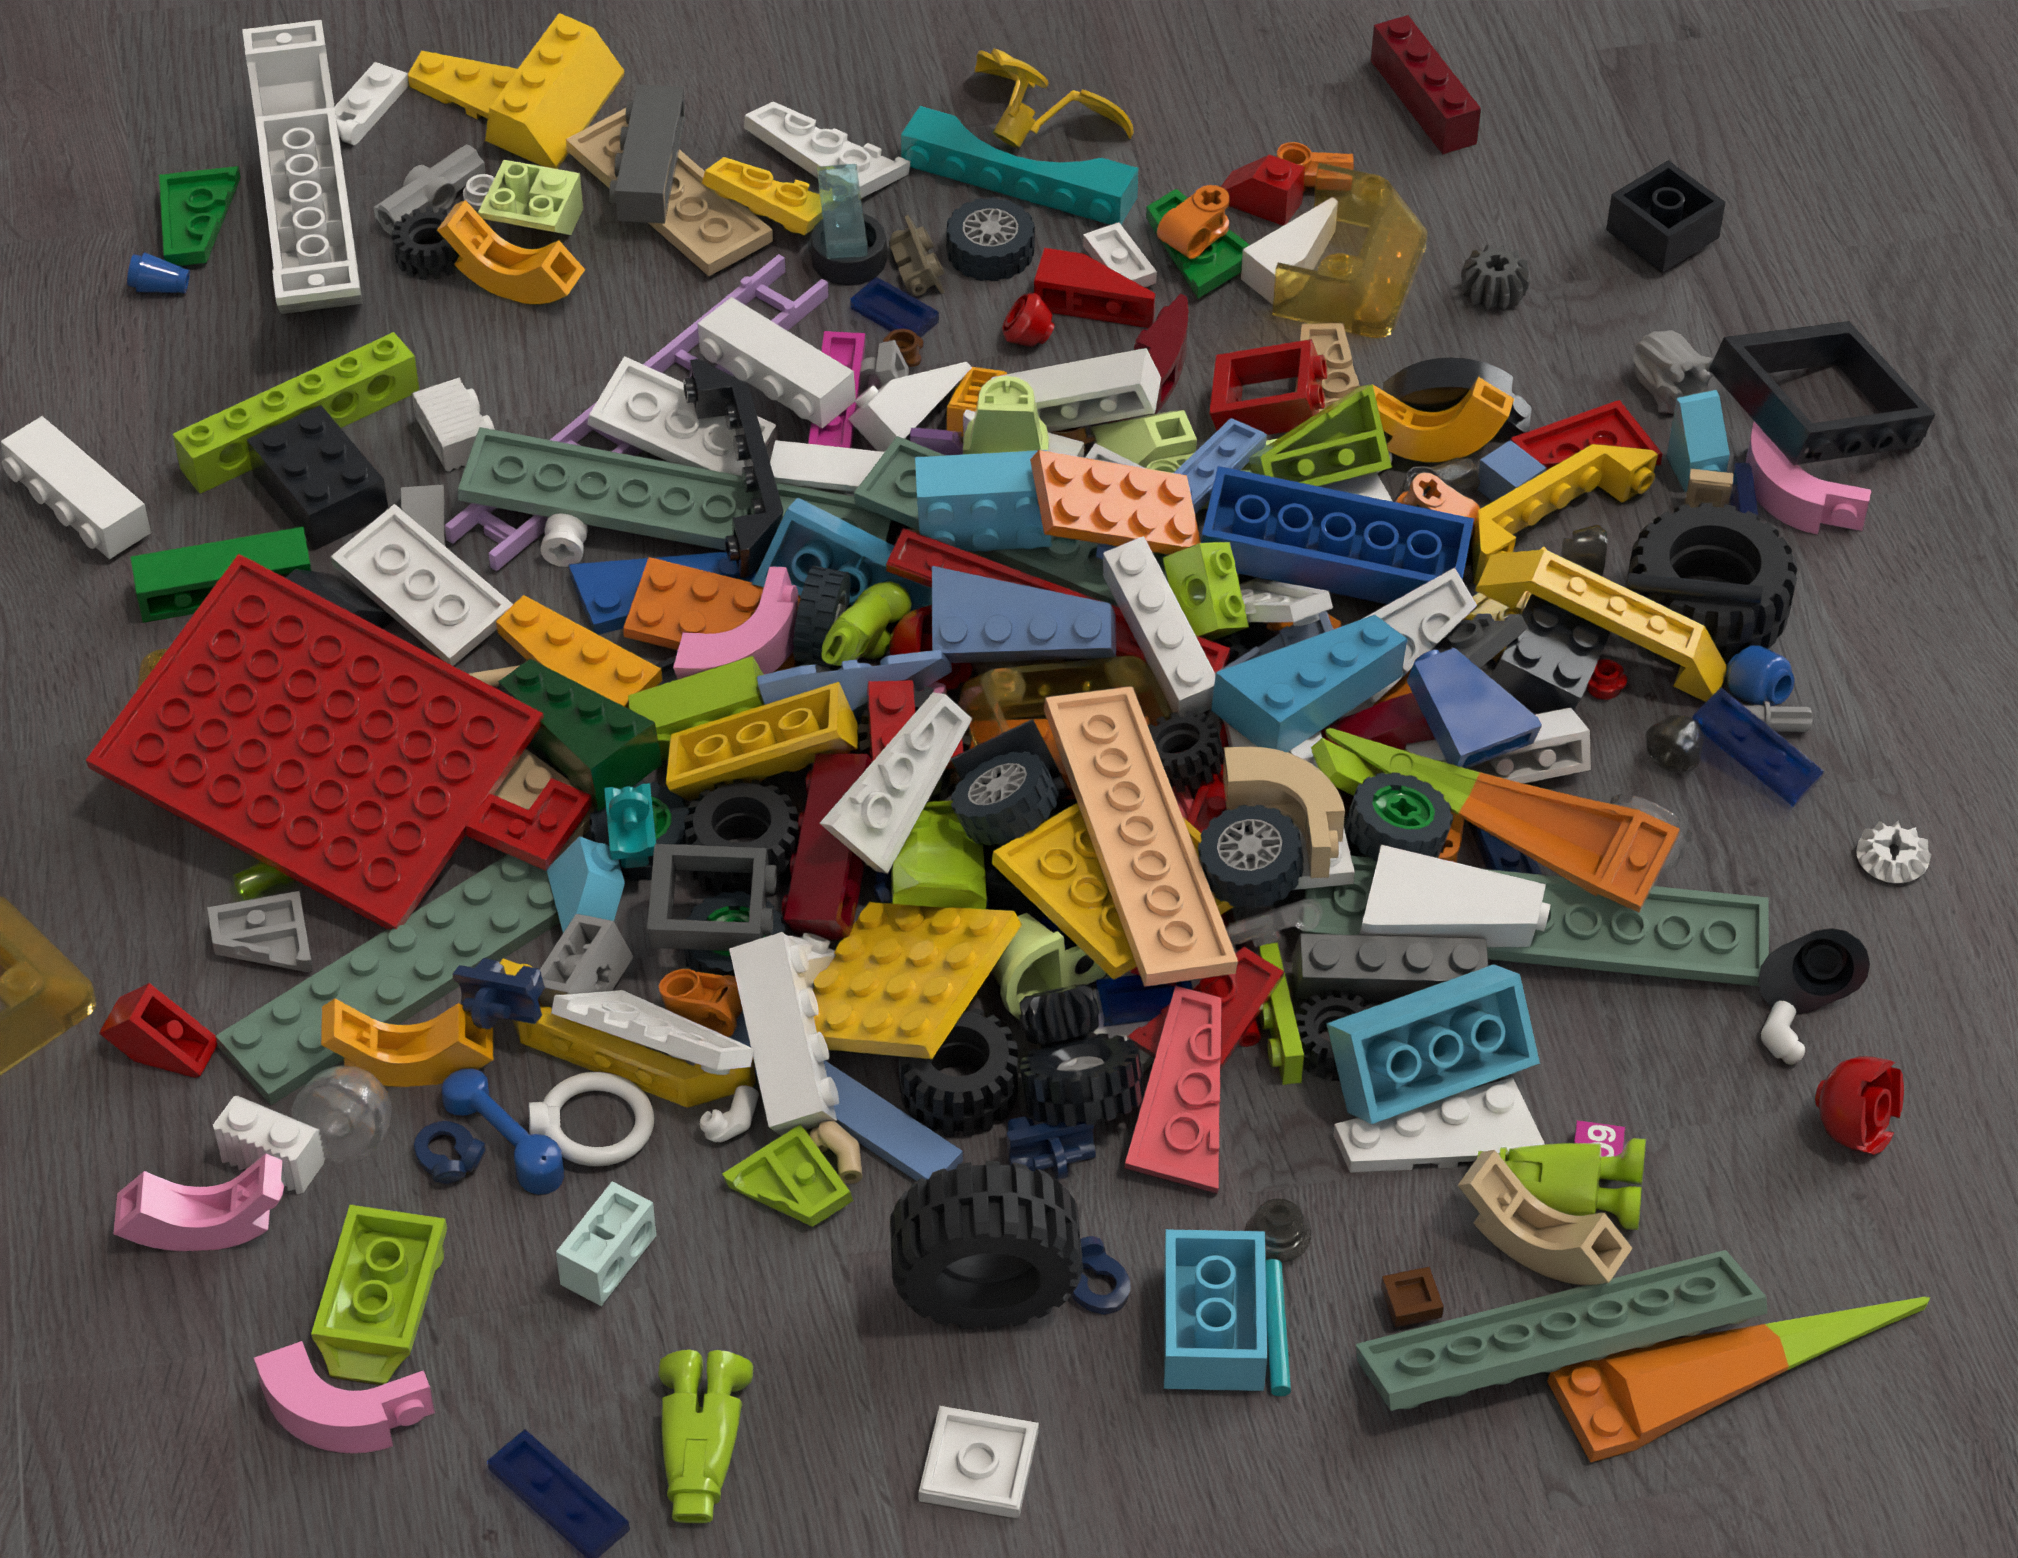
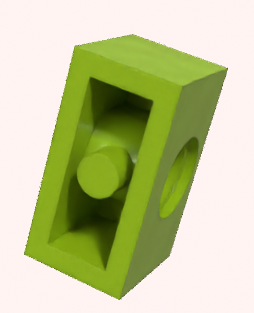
[1163,542,1249,641]

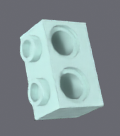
[556,1181,656,1306]

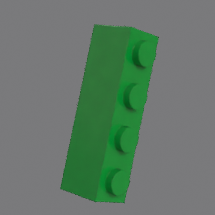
[130,527,312,623]

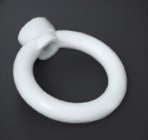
[528,1072,654,1166]

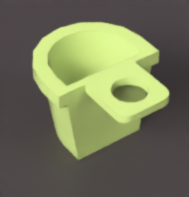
[963,376,1049,455]
[991,913,1106,1020]

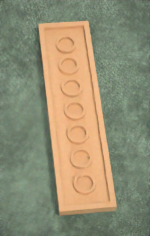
[1044,686,1238,987]

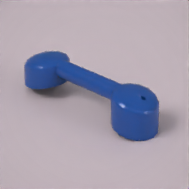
[441,1068,564,1195]

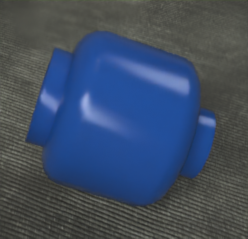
[1727,645,1795,706]

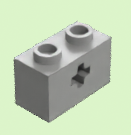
[538,914,633,1008]

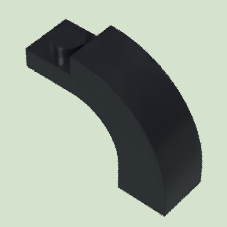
[1383,357,1531,439]

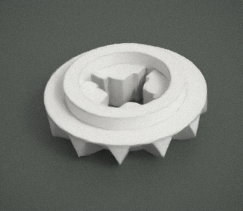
[1856,821,1931,883]

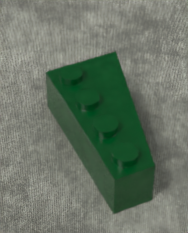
[498,659,662,811]

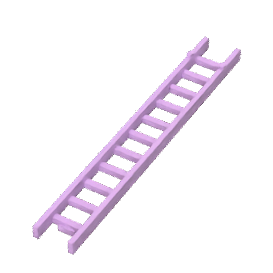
[445,254,828,571]

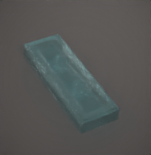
[817,164,867,259]

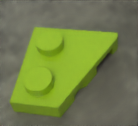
[722,1124,854,1227]

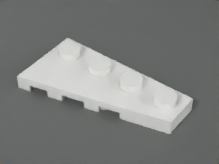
[820,692,972,874]

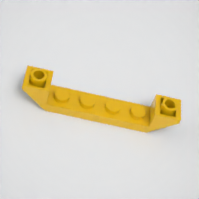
[1471,444,1658,585]
[1475,549,1727,705]
[500,958,756,1108]

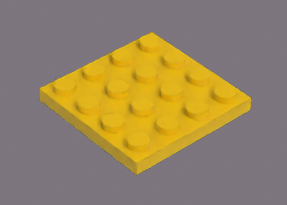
[992,803,1234,980]
[812,902,1022,1059]

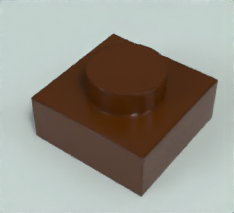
[1381,1267,1444,1327]

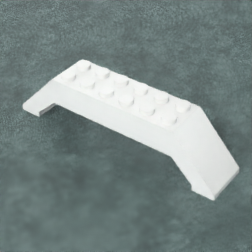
[242,20,363,314]

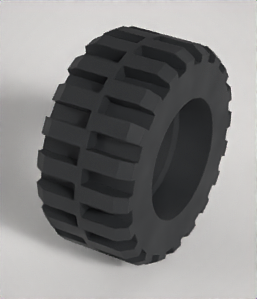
[1625,503,1797,665]
[890,1161,1083,1330]

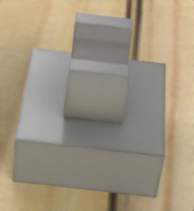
[860,340,909,389]

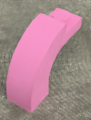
[1745,421,1871,535]
[673,567,798,680]
[113,1154,284,1251]
[254,1341,435,1453]

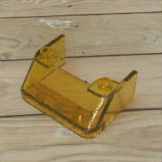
[1272,163,1428,338]
[958,656,1172,746]
[0,896,96,1075]

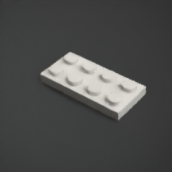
[587,356,776,476]
[331,504,513,666]

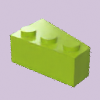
[1249,384,1392,486]
[628,656,765,760]

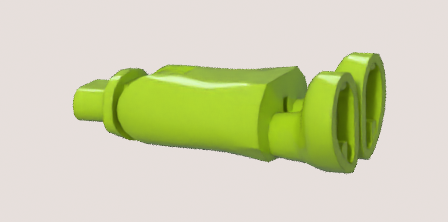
[822,581,912,666]
[1478,1138,1646,1230]
[658,1349,753,1523]

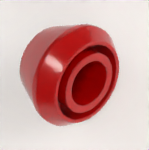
[1002,293,1055,347]

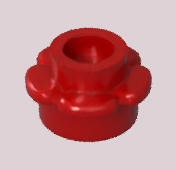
[1586,659,1627,700]

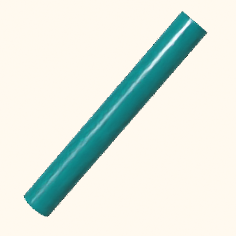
[1265,1259,1291,1396]

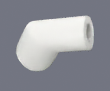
[1761,1001,1805,1065]
[700,1085,759,1143]

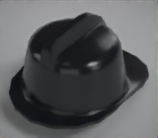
[1758,928,1870,1015]

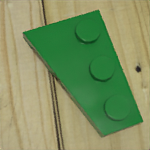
[159,166,241,266]
[1146,189,1250,299]

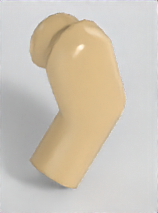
[809,1121,862,1184]

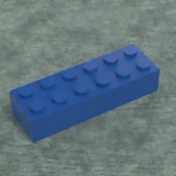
[1201,466,1474,604]

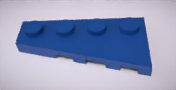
[569,552,756,635]

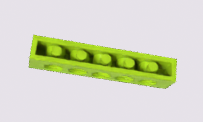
[173,332,420,494]

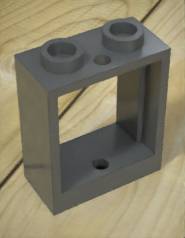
[647,844,777,951]

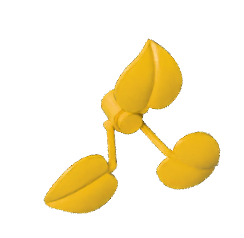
[975,48,1134,149]

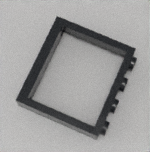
[1709,321,1936,465]

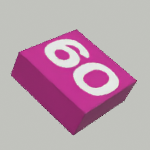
[1574,1120,1625,1157]

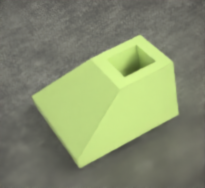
[478,160,583,235]
[1090,410,1197,468]

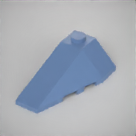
[757,650,953,727]

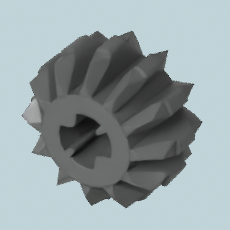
[1461,244,1530,311]

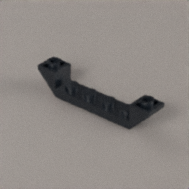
[683,359,784,578]

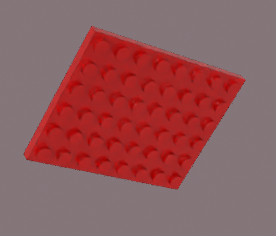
[86,554,544,930]

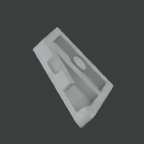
[207,891,313,972]

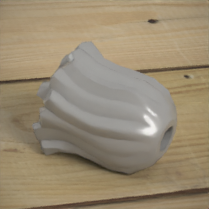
[1633,330,1714,414]

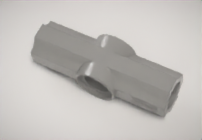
[374,144,485,235]

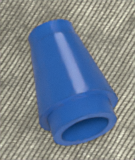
[127,252,190,293]

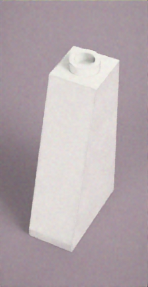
[1360,845,1551,947]

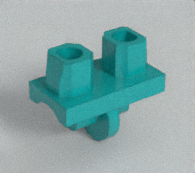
[604,783,656,868]

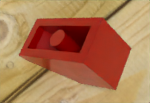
[1220,154,1305,226]
[99,983,218,1078]

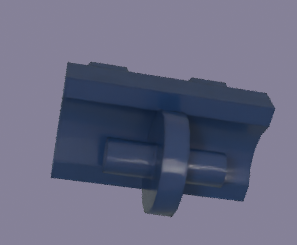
[452,958,545,1029]
[1006,1116,1096,1180]

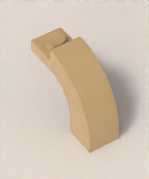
[1223,747,1345,878]
[1458,1150,1632,1285]

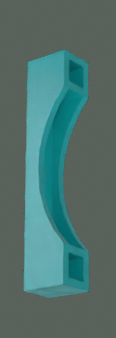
[901,106,1139,225]

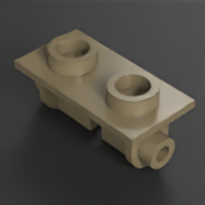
[889,215,945,296]

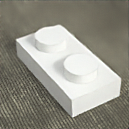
[1083,222,1157,287]

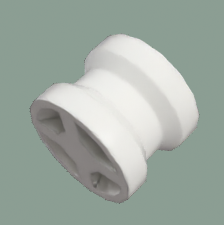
[540,513,588,567]

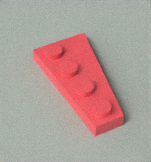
[1125,986,1221,1194]

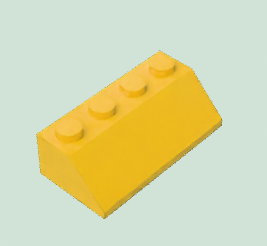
[485,13,625,169]
[666,682,858,801]

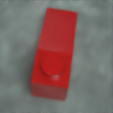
[1034,247,1156,328]

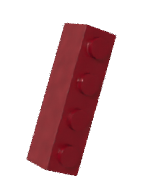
[1371,15,1481,155]
[782,753,872,940]

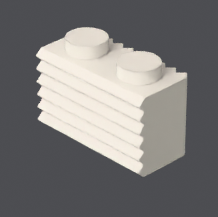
[412,377,495,472]
[213,1096,325,1194]

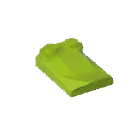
[891,810,987,909]
[311,1205,447,1385]

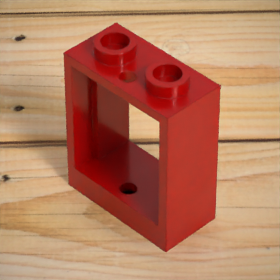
[1209,339,1328,435]

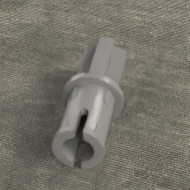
[1722,701,1813,736]

